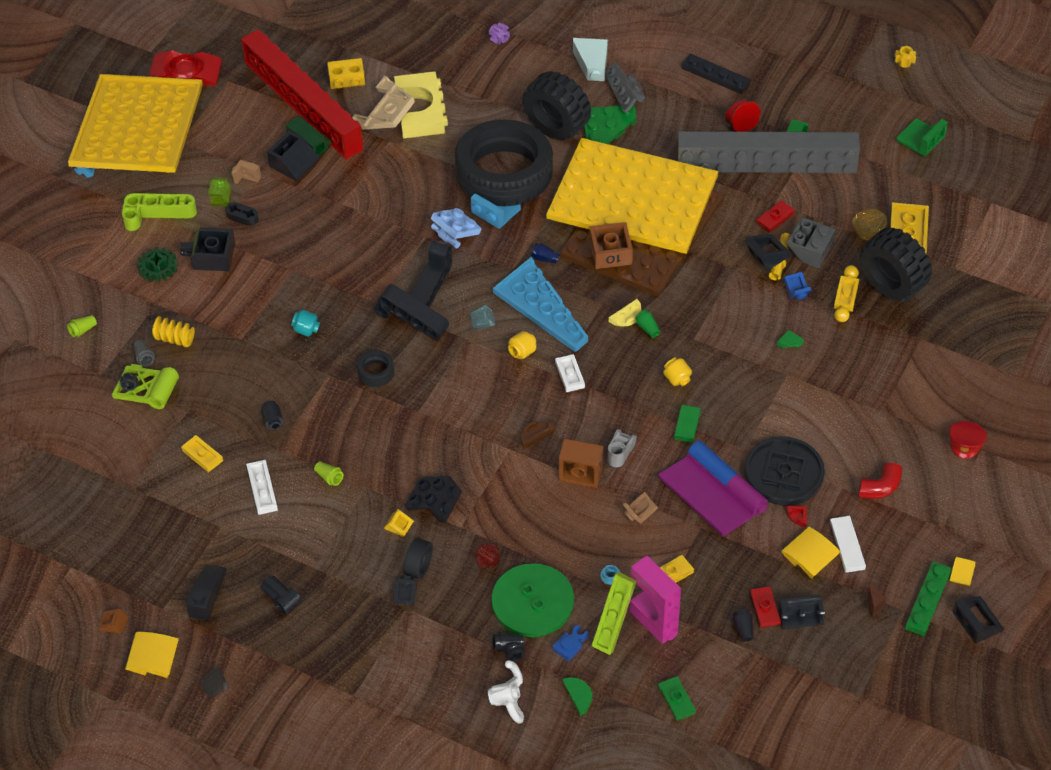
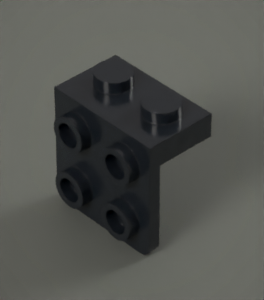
[405,476,462,522]

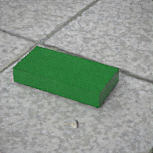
[674,405,701,443]

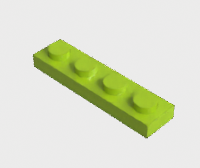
[592,572,637,655]

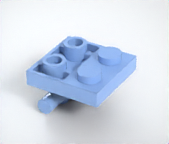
[431,208,482,248]

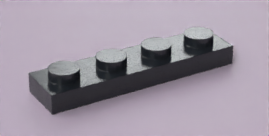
[682,53,751,94]

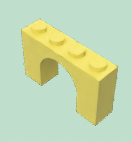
[394,71,448,138]

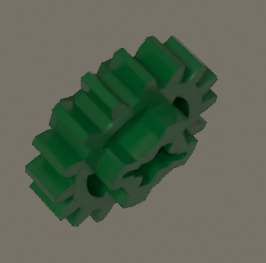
[137,247,178,283]

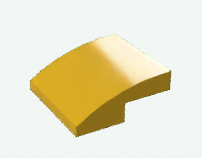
[781,527,841,579]
[125,632,179,678]

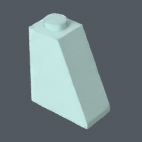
[573,38,608,81]

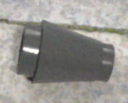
[134,340,155,367]

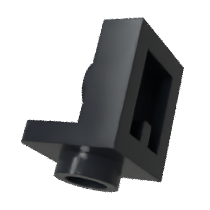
[393,576,418,605]

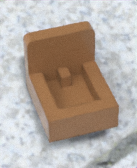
[231,160,261,184]
[623,492,658,524]

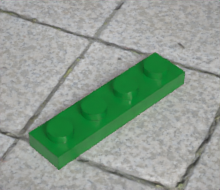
[905,561,952,636]

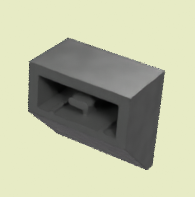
[787,217,836,269]

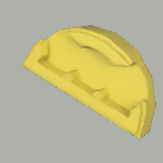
[609,299,641,327]

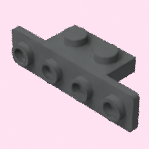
[605,62,645,113]

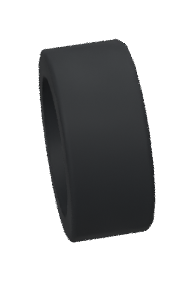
[357,350,394,387]
[404,538,433,579]

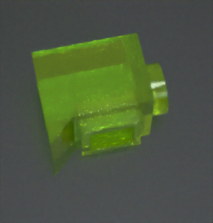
[208,178,231,207]

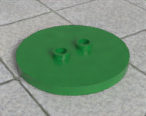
[492,564,574,637]

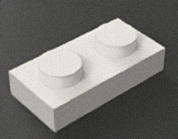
[555,354,585,392]

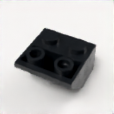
[267,130,319,181]

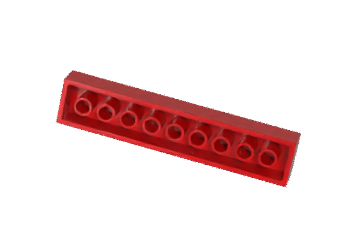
[241,29,363,160]

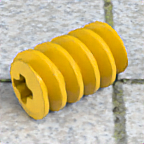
[152,316,195,347]

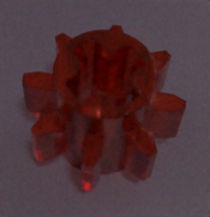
[475,543,501,569]

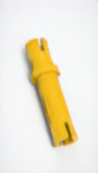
[769,233,791,281]

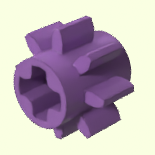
[489,22,510,45]

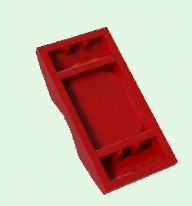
[149,50,222,86]

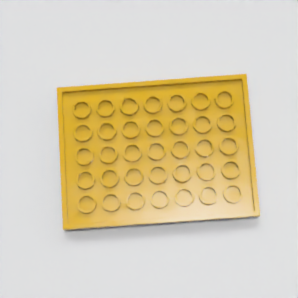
[68,74,203,173]
[547,138,718,254]

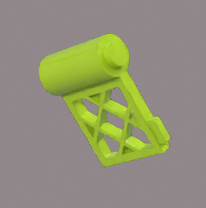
[112,364,179,409]

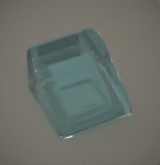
[470,305,496,329]

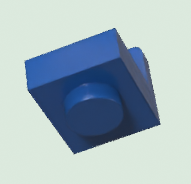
[783,272,812,300]

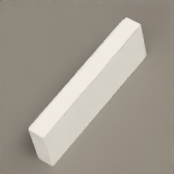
[246,460,278,515]
[830,516,866,573]

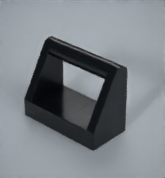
[744,234,791,271]
[953,596,1004,644]

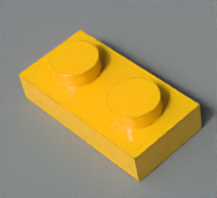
[181,435,223,473]

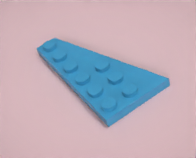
[493,257,588,352]

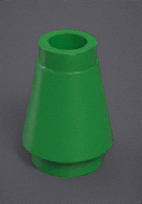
[635,310,661,338]

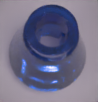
[531,243,560,264]

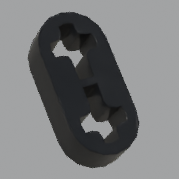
[225,202,259,226]

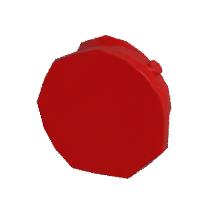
[725,100,761,132]
[949,420,987,459]

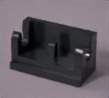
[778,595,824,629]

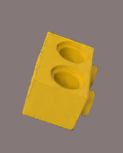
[327,58,365,89]

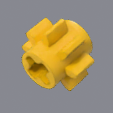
[895,46,916,68]

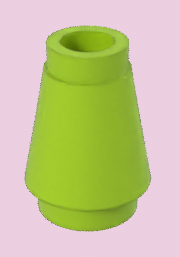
[67,315,97,337]
[314,461,344,486]

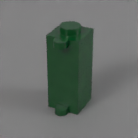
[286,116,331,156]

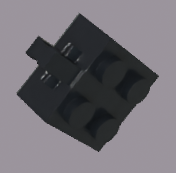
[180,227,235,272]

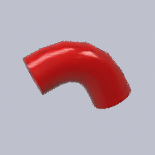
[858,462,902,499]

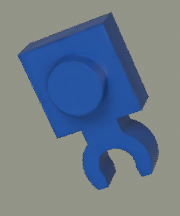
[552,625,588,662]

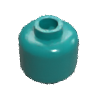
[291,309,320,337]

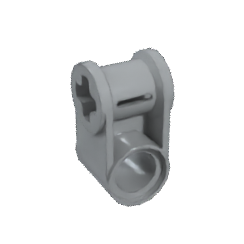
[607,429,637,467]

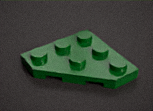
[584,105,636,144]

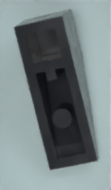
[186,564,227,621]

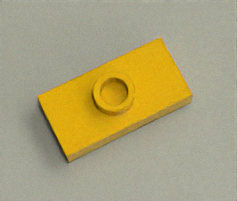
[660,555,694,583]

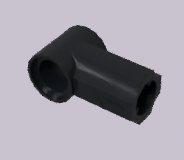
[261,576,301,615]

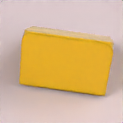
[384,509,414,537]
[950,557,976,586]

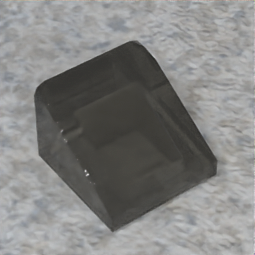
[200,667,229,699]

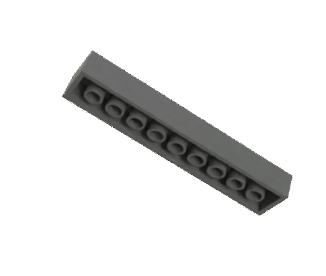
[677,132,860,173]

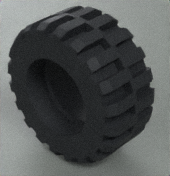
[522,71,591,140]
[859,228,932,301]

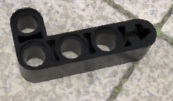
[410,240,452,307]
[374,284,449,340]

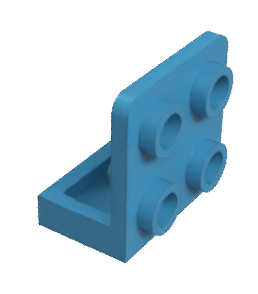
[471,193,521,229]

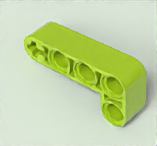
[122,193,197,231]

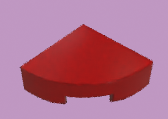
[786,506,807,527]

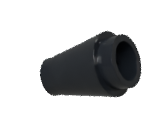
[732,609,754,642]
[492,632,524,653]

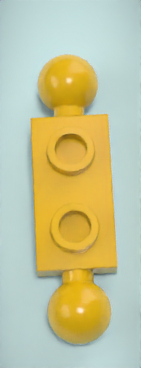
[834,265,859,322]

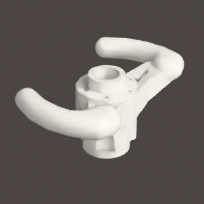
[488,660,524,724]

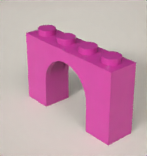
[629,556,681,644]

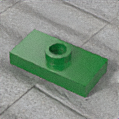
[658,676,696,721]

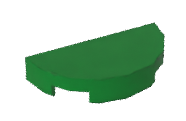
[562,677,592,716]

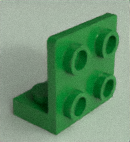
[896,119,948,157]

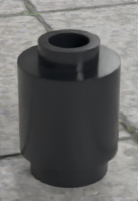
[261,401,284,430]

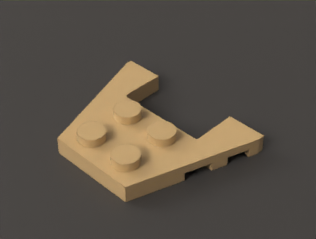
[352,76,415,130]

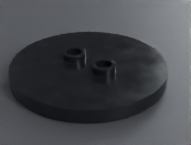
[745,437,825,506]

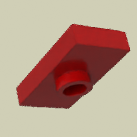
[756,200,795,233]
[750,586,781,628]

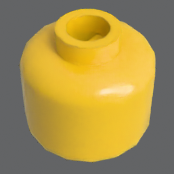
[508,331,536,359]
[664,357,692,386]

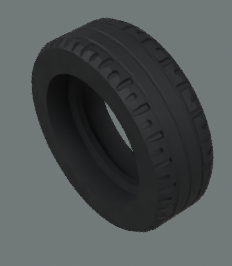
[455,119,553,207]

